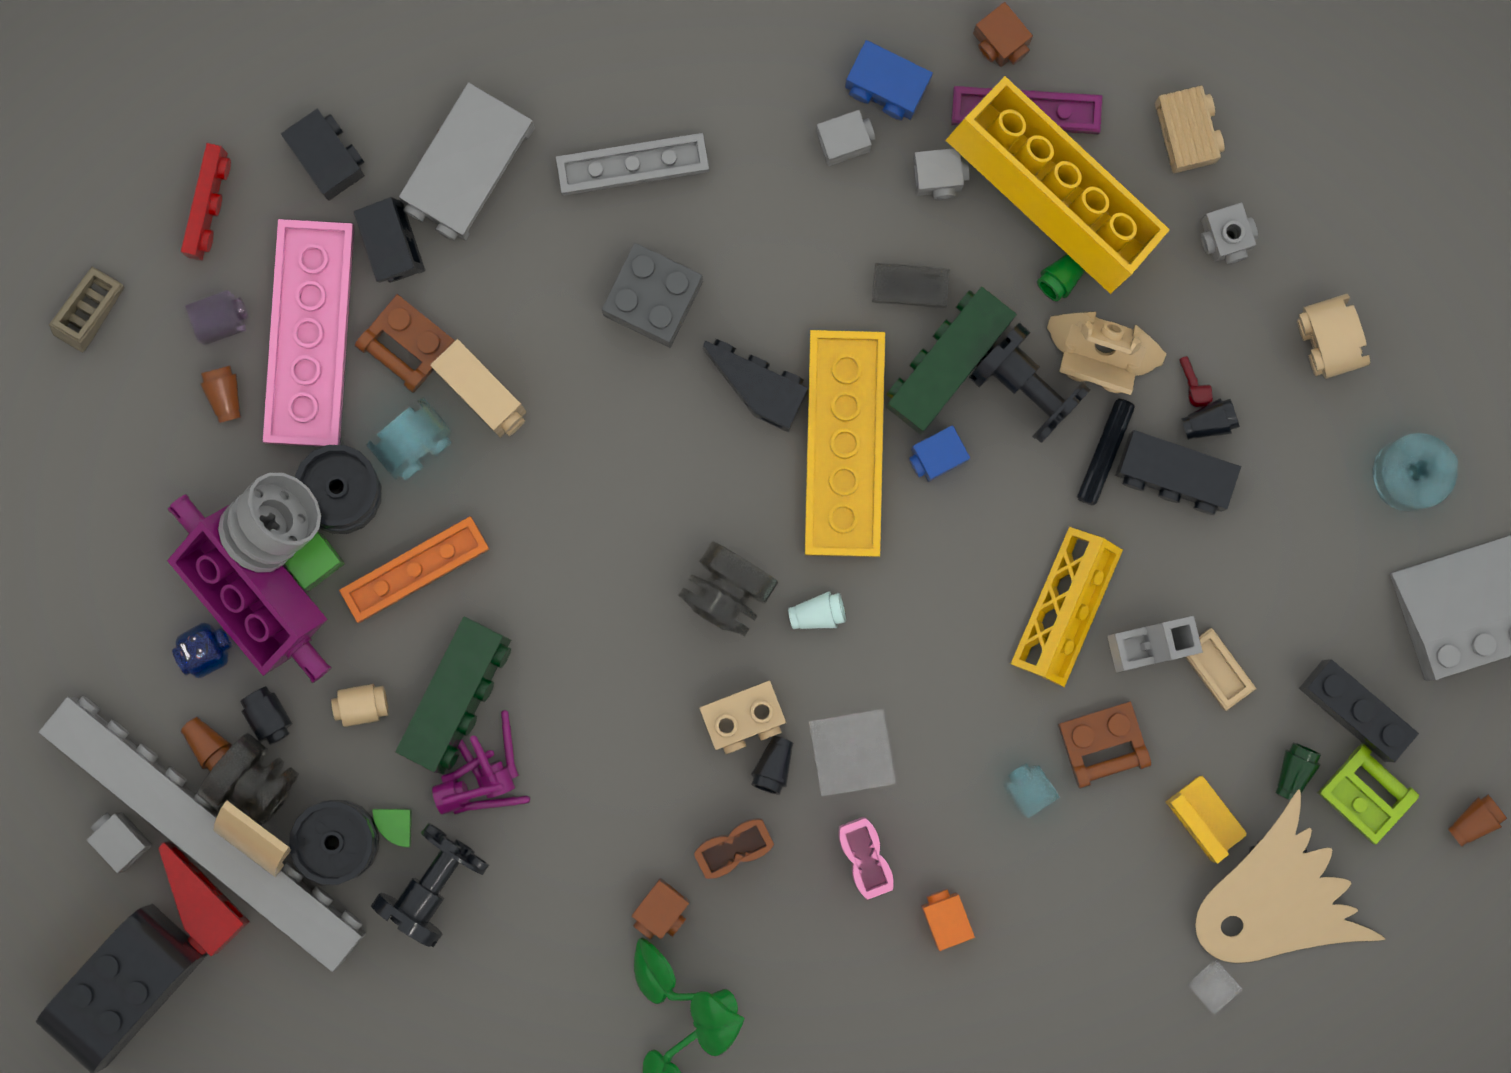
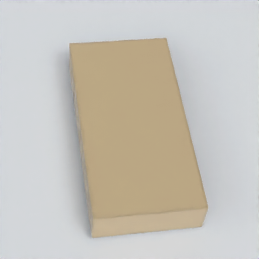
[1185,628,1257,711]

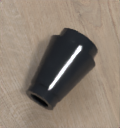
[1181,398,1240,440]
[751,736,794,795]

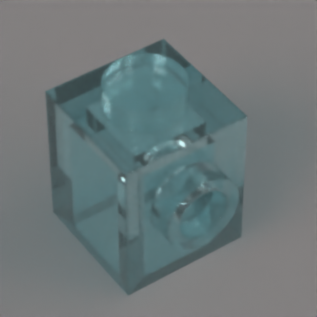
[1004,763,1060,818]

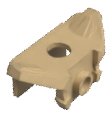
[1047,312,1167,395]

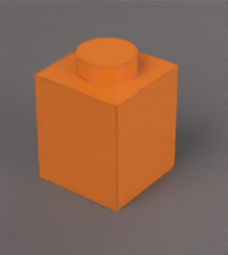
[921,889,975,951]

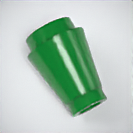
[1037,254,1085,302]

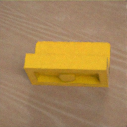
[1166,776,1247,864]

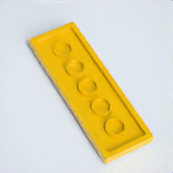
[805,330,885,557]

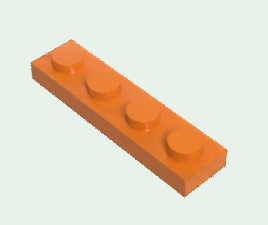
[339,516,490,623]

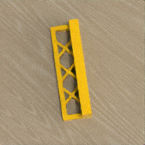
[1011,527,1123,687]

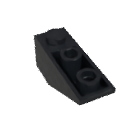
[703,339,808,432]

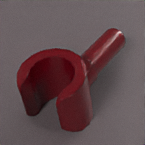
[1179,356,1213,407]

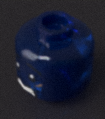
[172,623,232,678]

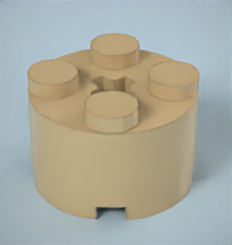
[1297,293,1370,379]

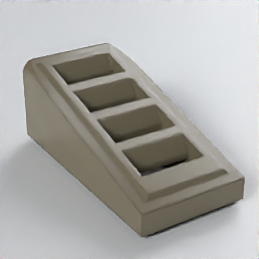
[49,266,124,353]

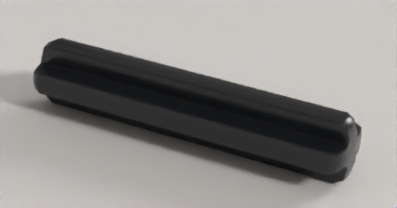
[1077,398,1135,505]

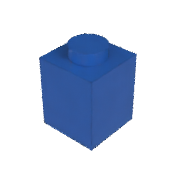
[909,425,970,482]

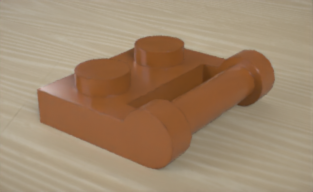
[355,294,455,393]
[1058,701,1151,789]

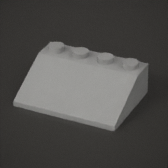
[1390,535,1511,681]

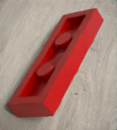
[181,143,231,261]

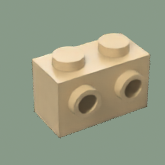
[699,680,786,754]

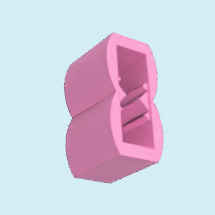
[838,817,893,900]

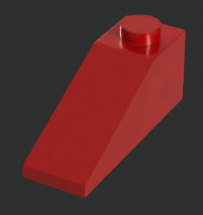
[158,841,250,956]

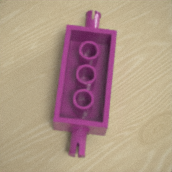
[167,494,332,683]

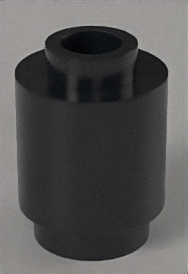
[240,686,293,745]

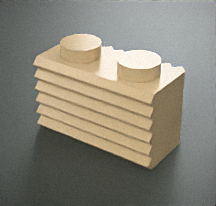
[1155,86,1225,174]

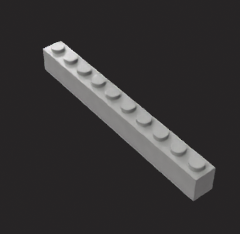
[39,696,366,972]

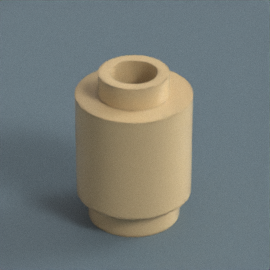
[331,684,389,727]

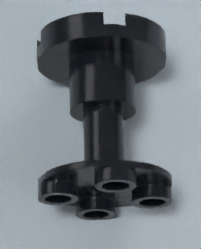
[969,322,1090,443]
[371,823,489,947]

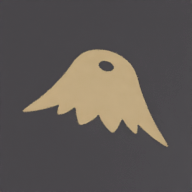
[1195,789,1385,963]

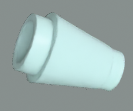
[788,591,846,630]

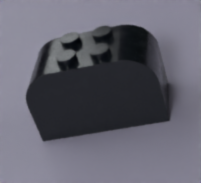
[36,904,208,1073]

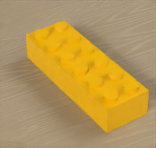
[945,76,1170,294]

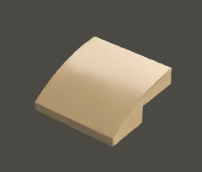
[214,801,291,877]

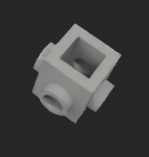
[1201,203,1258,265]

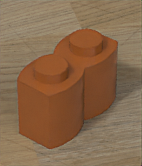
[694,818,774,879]

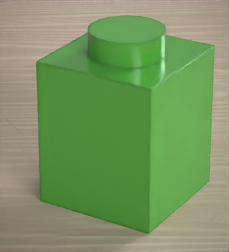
[285,532,345,591]

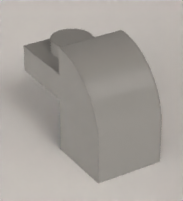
[1107,616,1203,672]

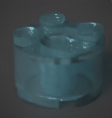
[366,397,453,481]
[1372,433,1458,512]

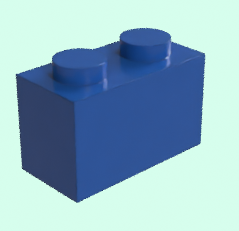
[845,40,933,120]

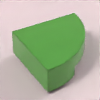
[372,809,412,848]

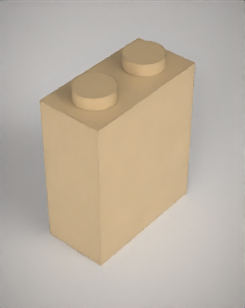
[430,339,526,438]

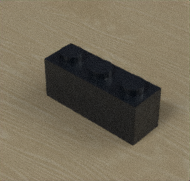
[1115,430,1242,515]
[1299,659,1419,762]

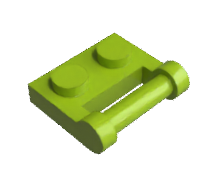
[1317,743,1420,845]

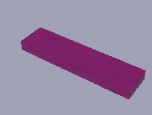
[951,86,1102,134]

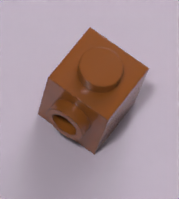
[973,2,1033,67]
[631,878,690,940]

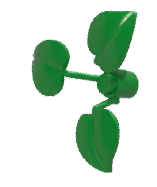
[634,937,745,1073]

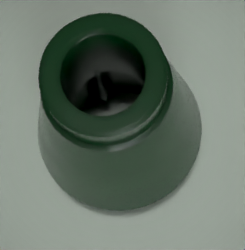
[1275,742,1321,800]

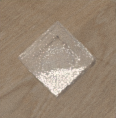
[1187,960,1243,1015]

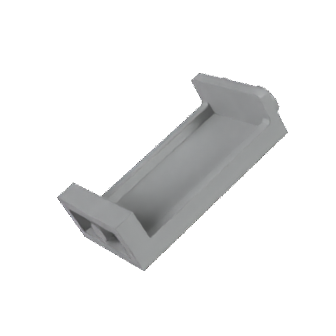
[399,82,535,241]

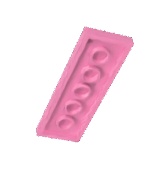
[263,219,355,447]

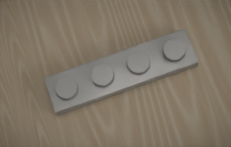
[556,133,709,196]

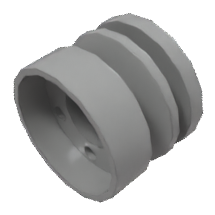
[218,473,321,572]

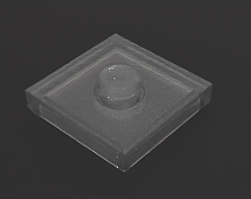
[809,709,896,796]

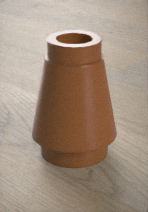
[200,366,241,423]
[181,717,235,774]
[1448,794,1507,847]

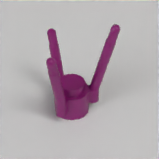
[457,710,519,799]
[432,750,530,815]

